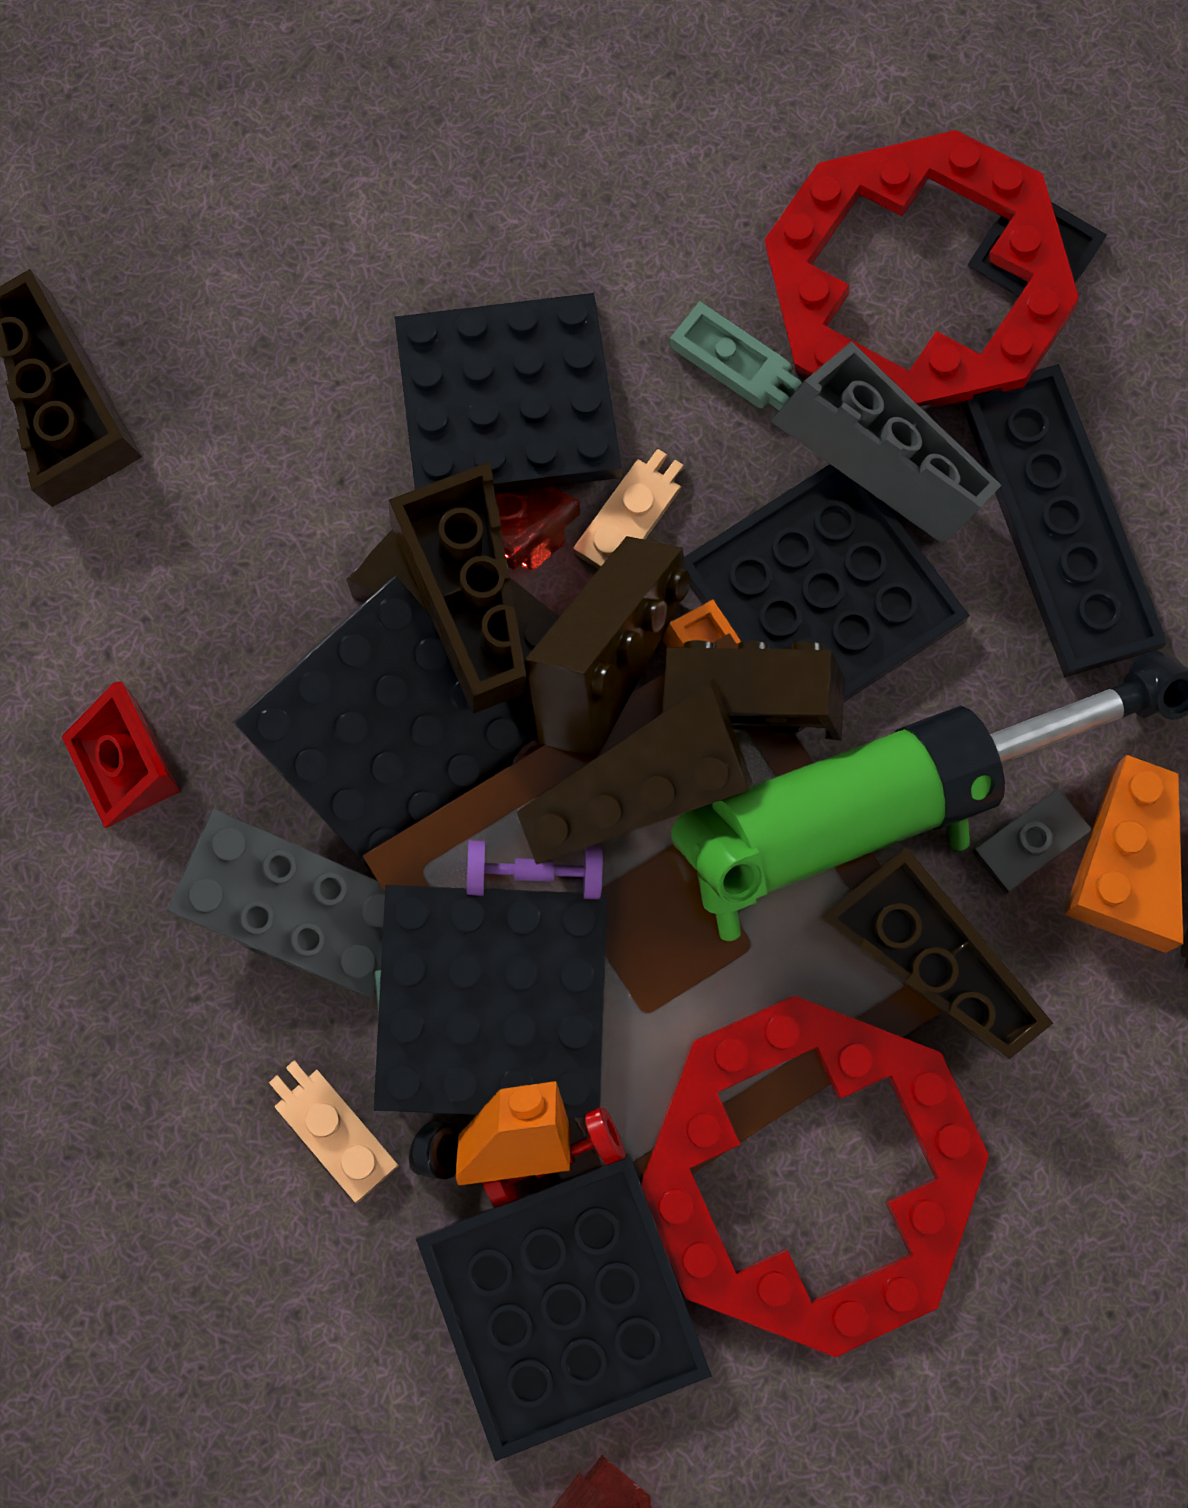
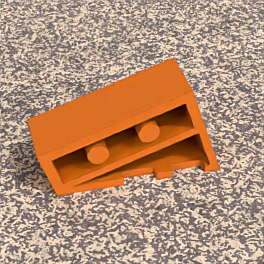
[1064,755,1183,953]

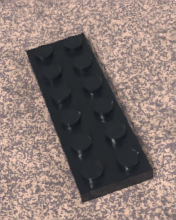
[961,364,1168,678]

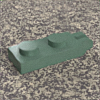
[669,301,802,410]

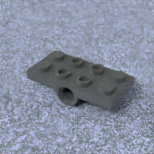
[166,808,385,998]

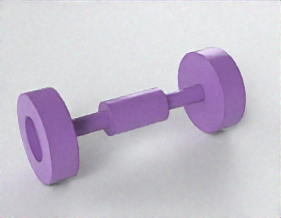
[467,840,603,900]

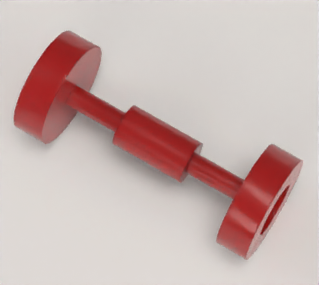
[482,1106,625,1207]

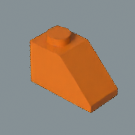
[456,1081,571,1186]

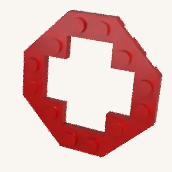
[764,130,1079,408]
[640,995,989,1357]

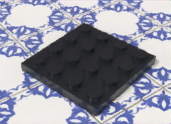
[395,293,622,494]
[684,464,970,734]
[232,576,537,872]
[374,885,607,1118]
[416,1155,712,1462]

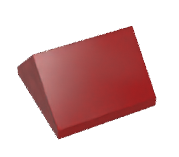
[61,681,181,828]

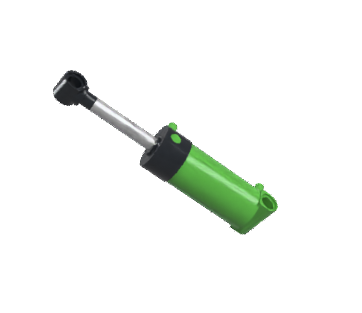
[671,650,1188,941]

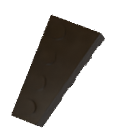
[816,847,1053,1059]

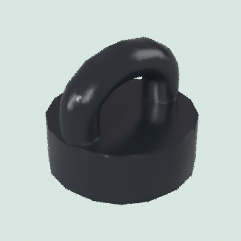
[409,1121,462,1180]

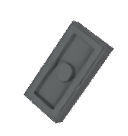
[973,788,1092,894]

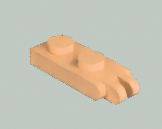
[573,449,684,570]
[269,1060,399,1203]

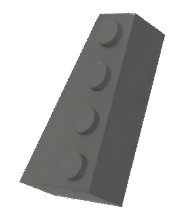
[771,341,1002,544]

